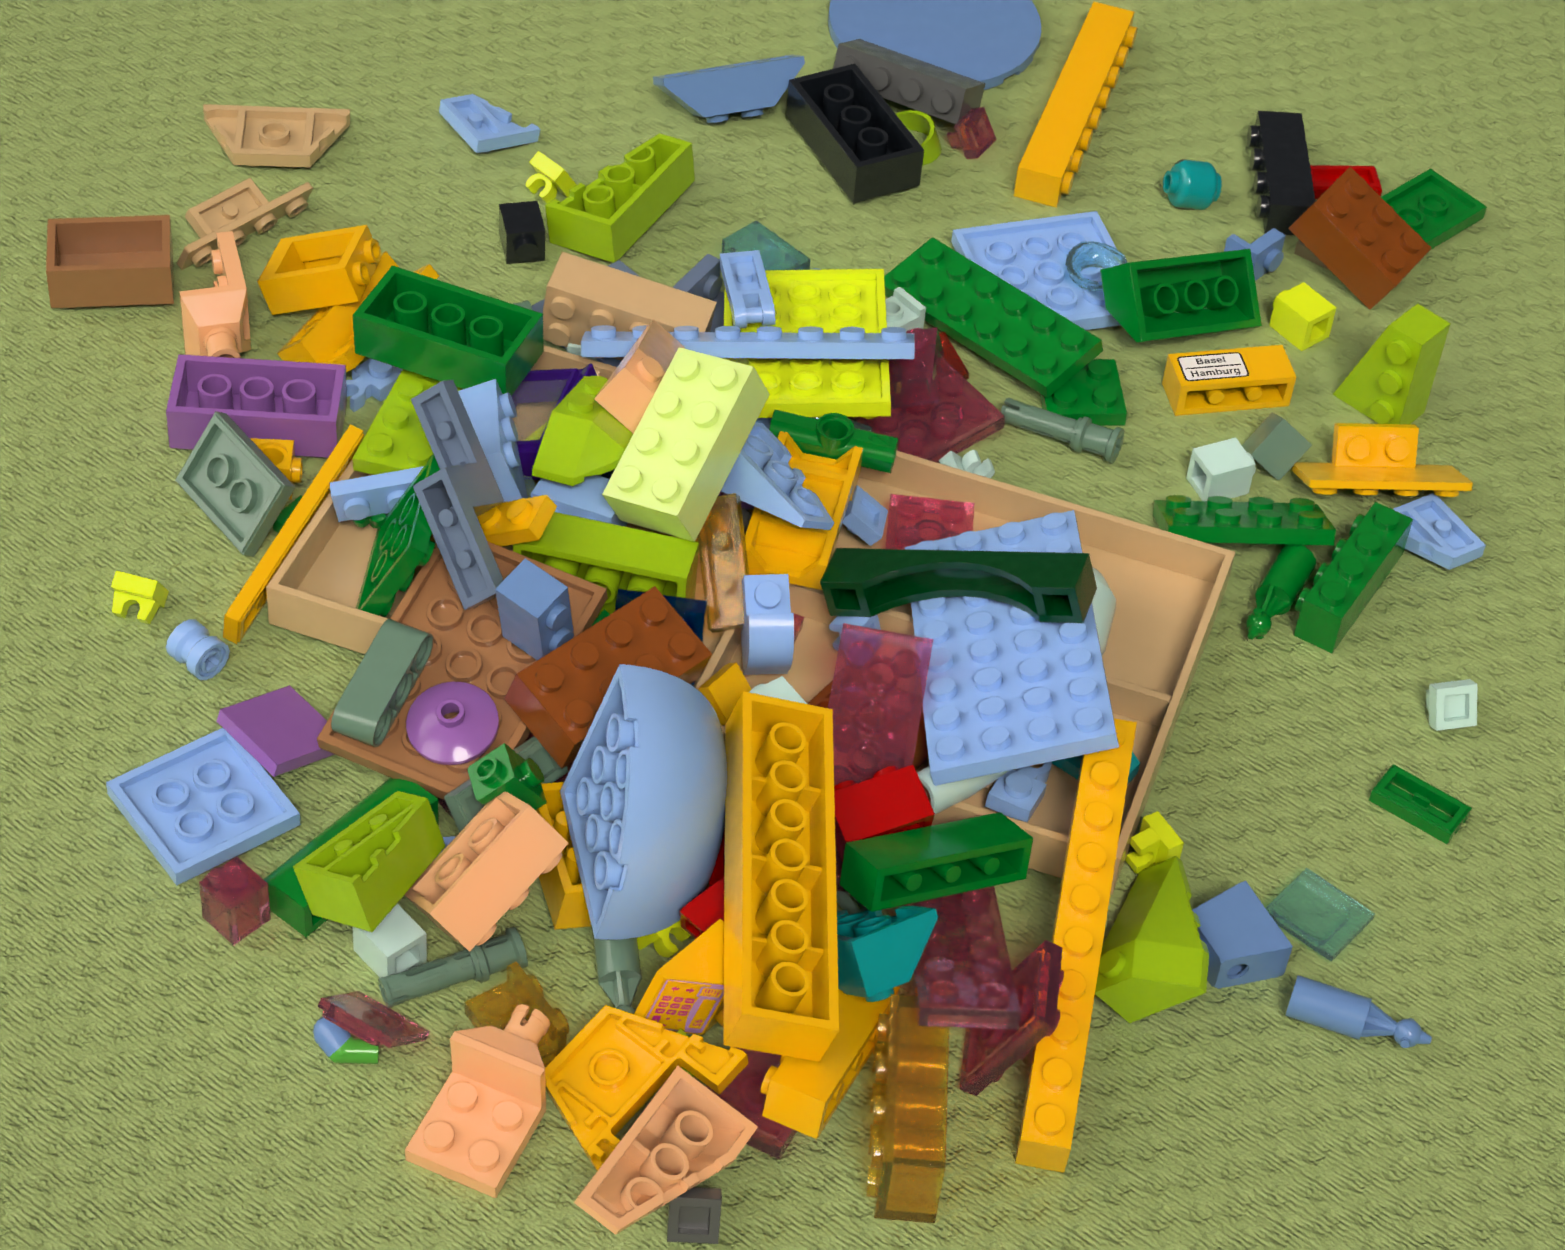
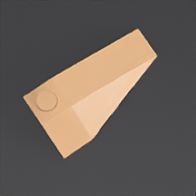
[594,319,685,434]
[574,1066,758,1235]

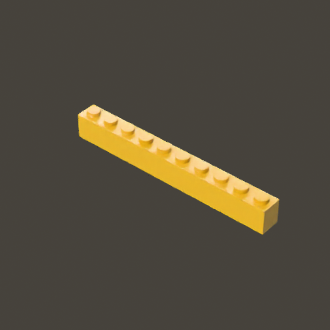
[1015,718,1137,1173]

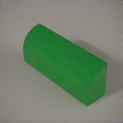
[252,778,439,937]

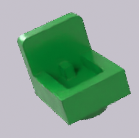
[467,743,547,810]

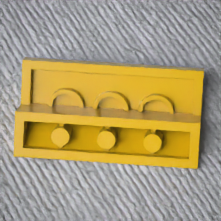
[277,251,439,372]

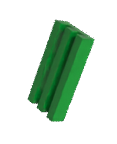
[1369,764,1472,845]

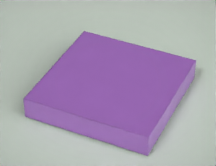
[216,685,335,777]

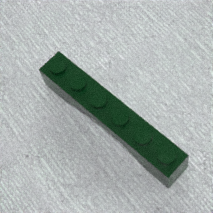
[820,548,1097,623]

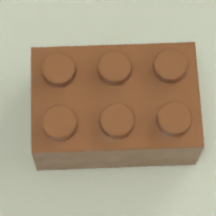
[46,215,174,308]

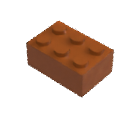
[1288,167,1431,310]

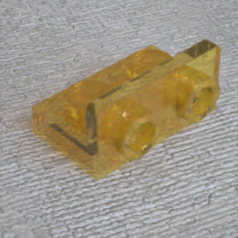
[465,962,570,1067]

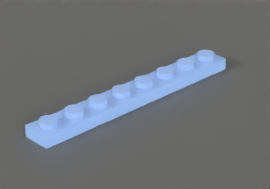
[581,325,915,359]

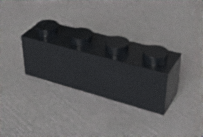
[1247,111,1315,236]

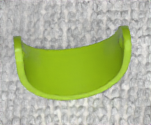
[895,110,942,166]

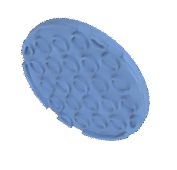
[828,0,1041,90]

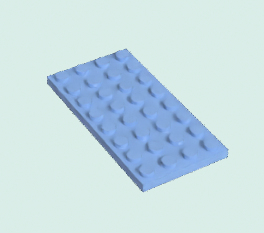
[905,510,1119,786]

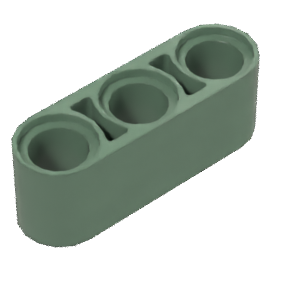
[331,619,433,747]

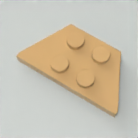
[203,104,350,168]

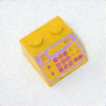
[634,919,724,1035]

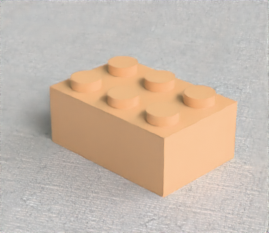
[404,791,569,952]

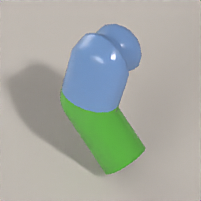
[313,1014,379,1064]

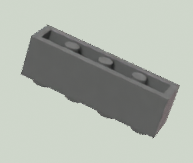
[833,39,986,125]

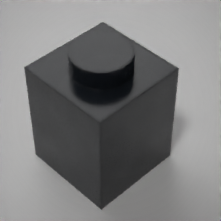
[499,201,545,264]

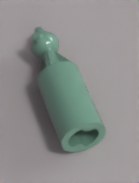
[593,934,642,1014]

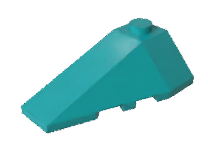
[837,906,938,1002]

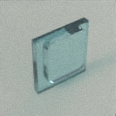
[1266,868,1375,962]

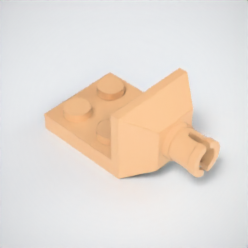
[179,231,251,358]
[405,1004,550,1198]

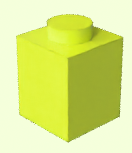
[1269,282,1336,351]

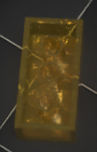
[866,994,950,1223]

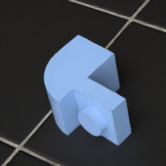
[741,574,794,675]

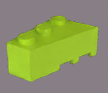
[1333,303,1451,424]
[293,791,446,932]

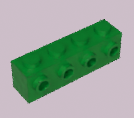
[1294,502,1413,653]
[839,812,1033,912]

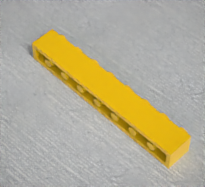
[1014,1,1138,208]

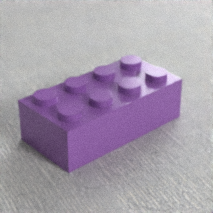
[166,354,347,458]

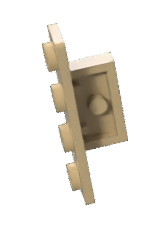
[177,177,313,270]

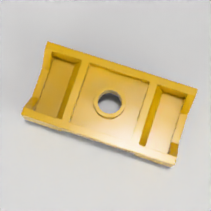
[739,431,863,590]

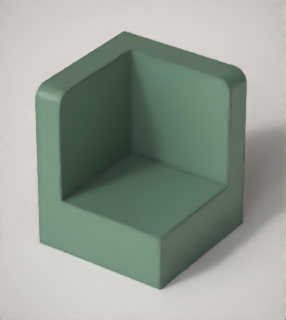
[1242,412,1312,480]

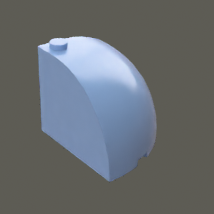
[560,664,727,940]

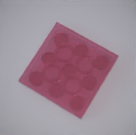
[848,346,1005,463]

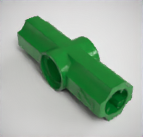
[769,410,899,473]

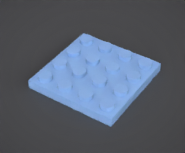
[951,211,1125,330]

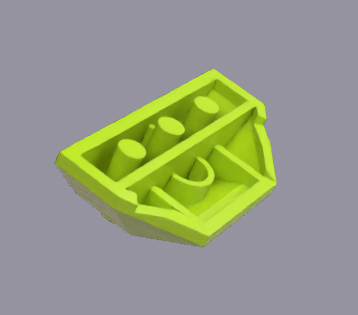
[532,376,633,486]

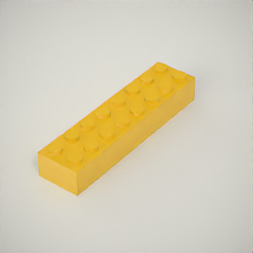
[723,691,839,1062]

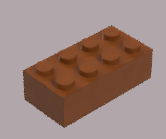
[504,586,712,769]

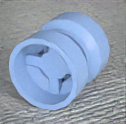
[166,619,230,680]

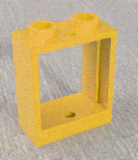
[257,225,381,315]

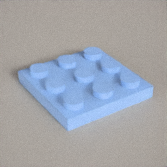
[106,728,301,886]

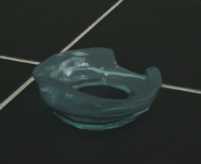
[1065,241,1128,291]

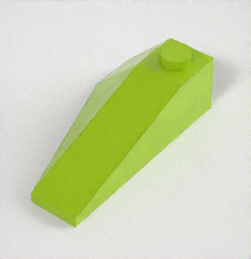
[1095,856,1209,1023]

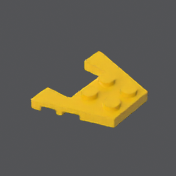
[545,1005,749,1171]

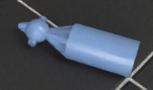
[1285,975,1432,1048]

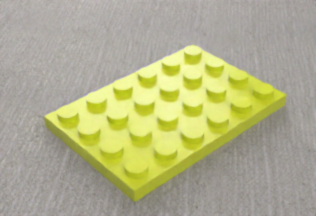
[723,269,891,419]

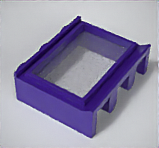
[511,363,597,480]

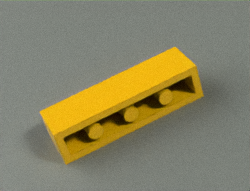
[760,986,900,1139]

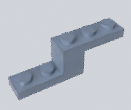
[411,380,505,610]

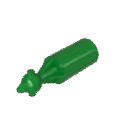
[1246,544,1316,640]

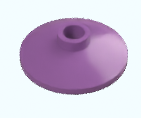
[406,682,499,765]

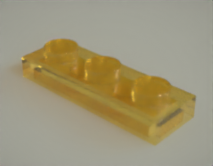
[697,493,749,633]

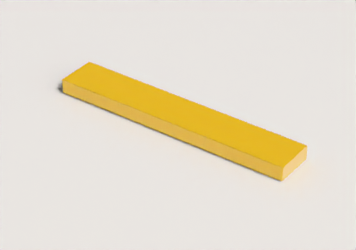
[223,424,364,644]

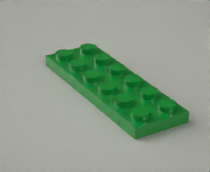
[884,237,1103,398]

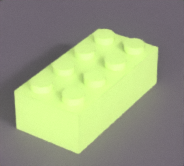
[602,347,770,542]

